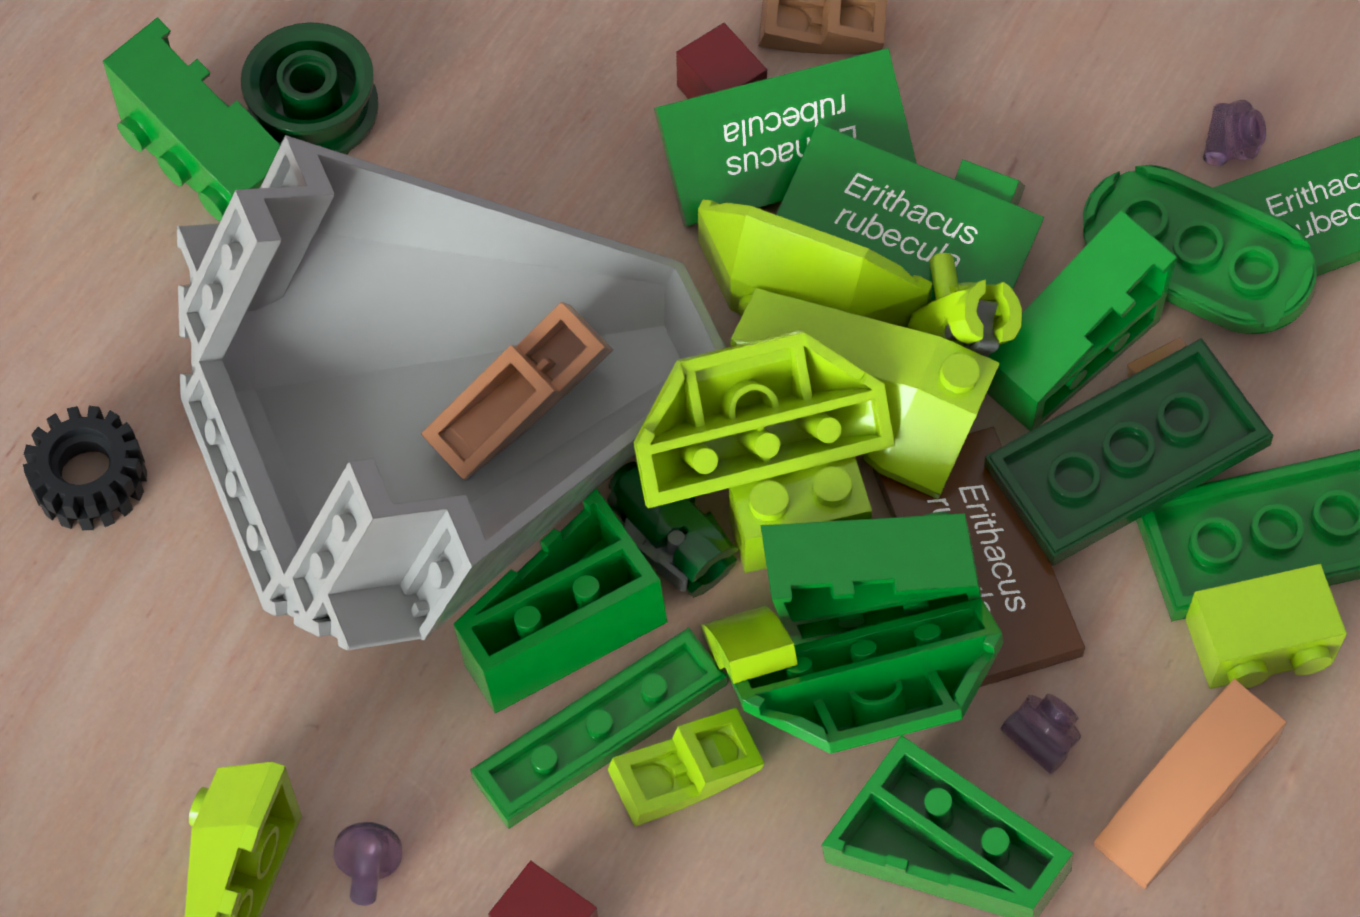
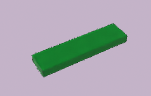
[470,627,727,829]

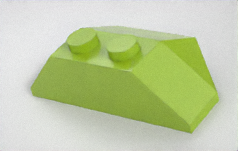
[698,199,933,328]
[633,330,895,508]

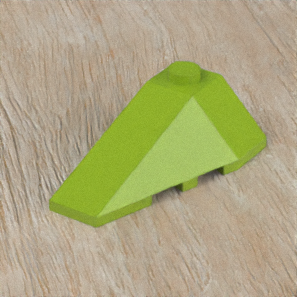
[730,288,1000,499]
[185,762,302,917]

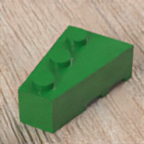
[103,17,280,221]
[987,210,1177,431]
[453,488,668,714]
[821,735,1073,917]

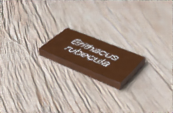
[873,426,1085,687]

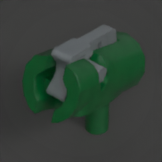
[607,461,739,598]

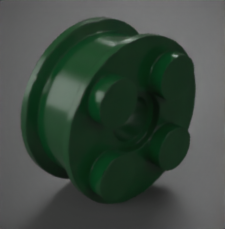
[241,22,379,155]

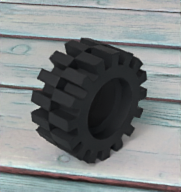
[23,406,147,531]

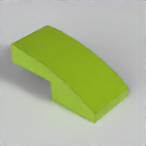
[700,606,798,684]
[608,707,765,827]

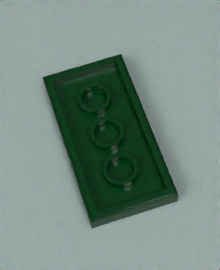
[984,338,1274,566]

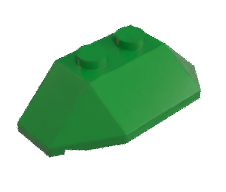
[727,598,1003,754]

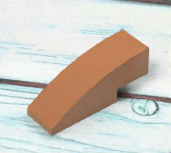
[421,302,613,480]
[1093,679,1287,889]

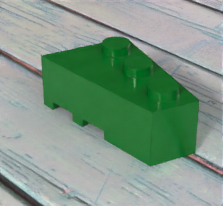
[760,512,982,645]

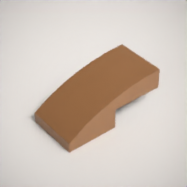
[758,0,887,54]

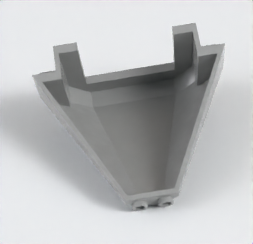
[177,135,727,650]

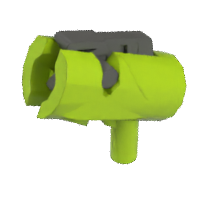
[907,253,1022,357]

